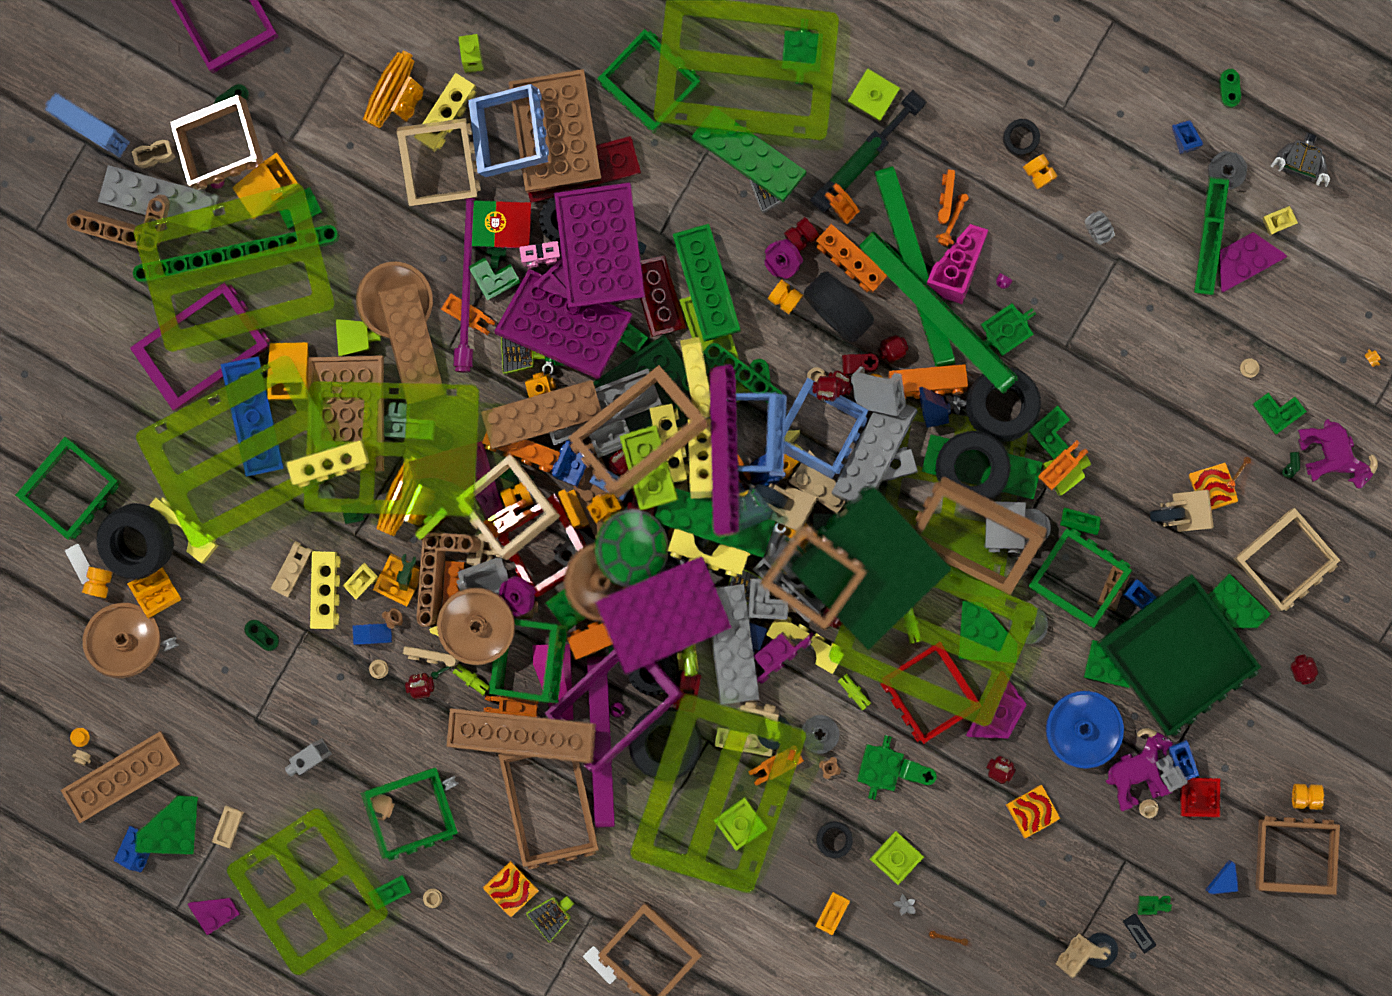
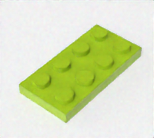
[619,425,678,511]

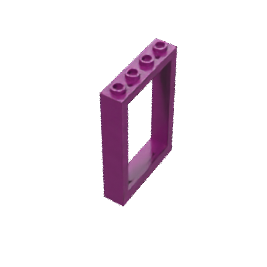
[170,0,279,74]
[130,282,270,412]
[545,649,684,772]

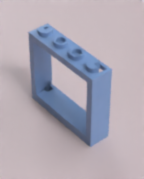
[468,84,549,177]
[45,93,130,158]
[784,378,868,479]
[736,393,786,472]

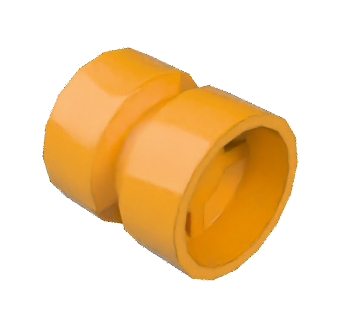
[1023,154,1058,190]
[767,279,803,315]
[500,482,534,512]
[82,566,113,598]
[1292,784,1324,810]

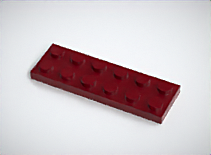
[521,136,641,204]

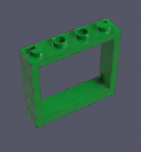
[597,29,700,134]
[15,437,121,540]
[1029,528,1132,629]
[489,619,568,703]
[360,767,458,861]

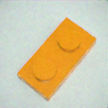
[815,892,850,935]

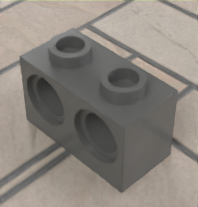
[553,529,596,567]

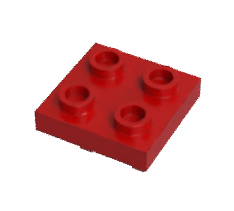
[1180,778,1220,817]

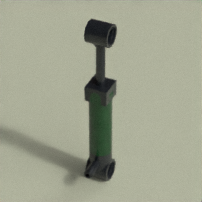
[810,90,927,214]

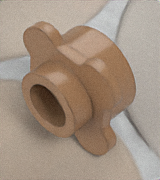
[382,608,403,629]
[819,757,841,779]

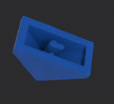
[1172,120,1203,154]
[1122,579,1157,609]
[352,623,392,645]
[1169,740,1199,780]
[1205,860,1238,894]

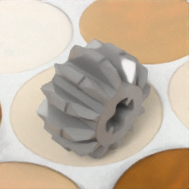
[1085,211,1115,245]

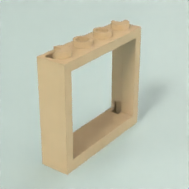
[397,118,481,206]
[457,455,560,560]
[1233,508,1340,611]

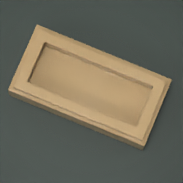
[212,805,244,849]

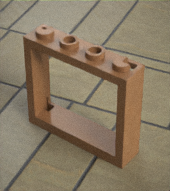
[170,95,264,190]
[760,525,866,629]
[1255,816,1340,895]
[598,902,702,996]

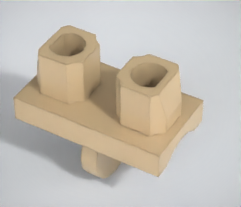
[466,534,496,566]

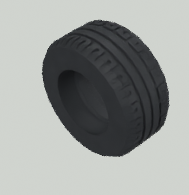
[803,271,874,342]
[966,367,1041,442]
[936,431,1011,500]
[96,503,174,580]
[629,707,702,781]

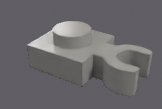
[1156,755,1188,792]

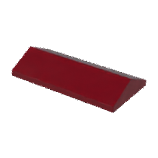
[640,255,686,337]

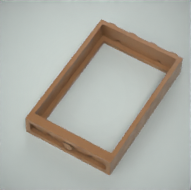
[568,366,709,498]
[911,477,1047,595]
[498,753,599,869]

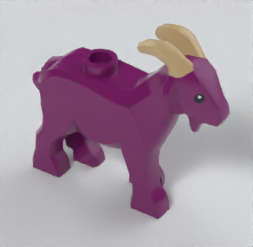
[1298,419,1378,489]
[1106,728,1173,812]

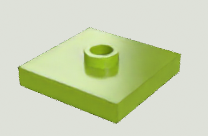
[848,68,900,121]
[415,505,448,540]
[713,797,767,851]
[870,830,924,885]

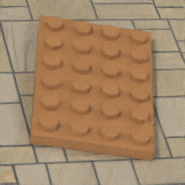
[509,69,602,193]
[308,356,384,473]

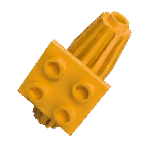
[363,50,424,129]
[376,457,436,536]

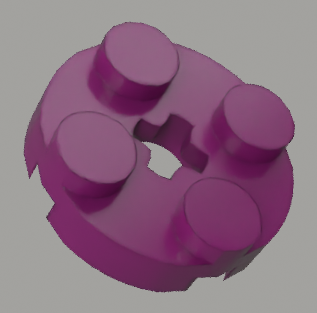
[764,239,803,279]
[499,576,535,616]

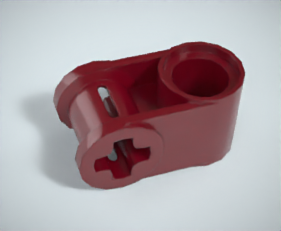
[842,353,879,375]

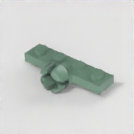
[384,402,436,441]

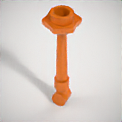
[936,194,969,247]

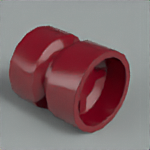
[783,217,819,252]

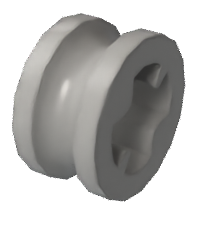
[160,637,179,652]
[441,775,459,791]

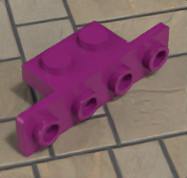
[754,632,814,684]

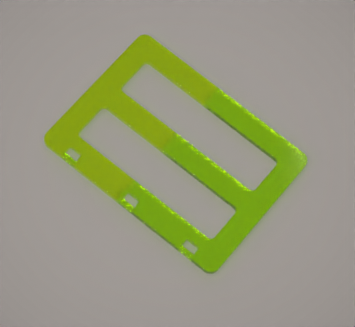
[654,0,839,141]
[134,183,335,352]
[136,356,346,548]
[829,570,1037,726]
[630,695,806,893]

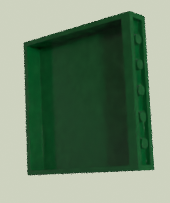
[787,485,952,650]
[1096,574,1261,737]

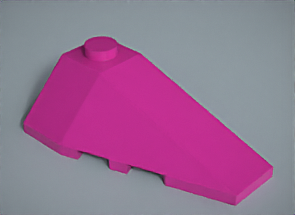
[927,224,988,304]
[532,644,574,721]

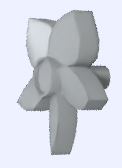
[945,395,966,415]
[894,894,915,916]

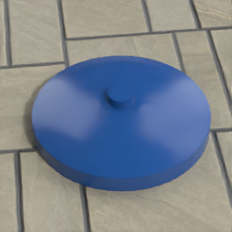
[1046,691,1124,768]

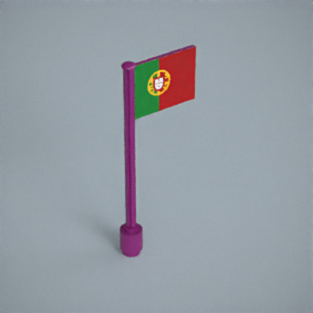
[453,197,531,373]

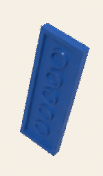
[220,356,284,476]

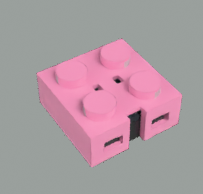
[519,241,561,269]

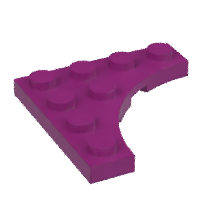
[409,441,503,520]

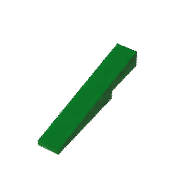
[1194,176,1229,295]

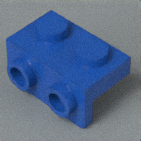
[552,440,592,487]
[749,453,786,487]
[114,826,150,872]

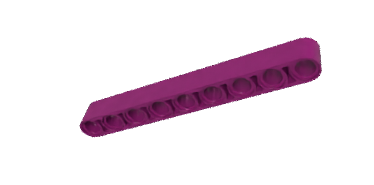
[710,364,739,536]
[587,656,615,828]

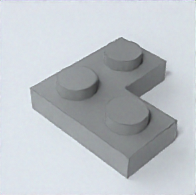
[748,579,788,620]

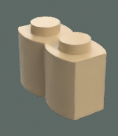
[132,140,176,169]

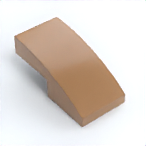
[1097,566,1130,611]

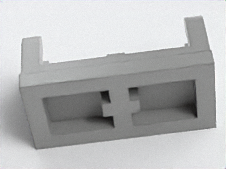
[589,417,630,458]

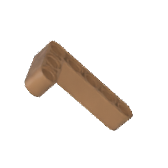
[67,195,170,251]
[417,533,481,627]

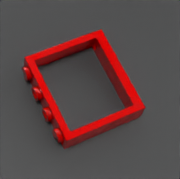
[498,494,587,597]
[880,641,982,744]

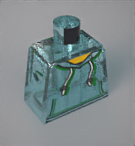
[738,482,773,532]

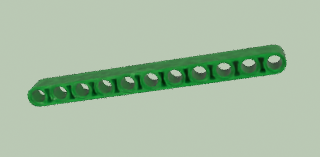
[875,166,956,367]
[133,225,340,284]
[859,231,1018,393]

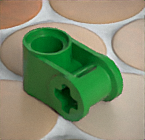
[898,759,937,785]

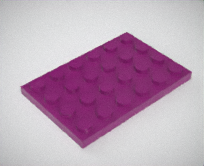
[554,182,645,308]
[494,269,632,379]
[595,556,732,674]

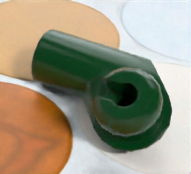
[1282,452,1301,478]

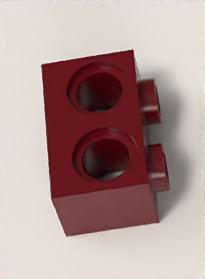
[673,670,702,713]

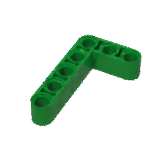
[682,343,783,405]

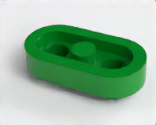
[1219,69,1241,108]
[750,359,771,392]

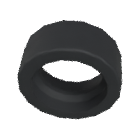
[1003,119,1040,157]
[816,821,853,858]

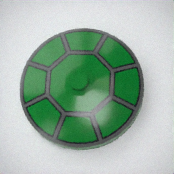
[595,510,668,587]

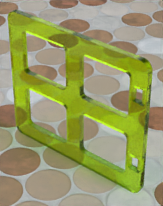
[227,808,388,975]

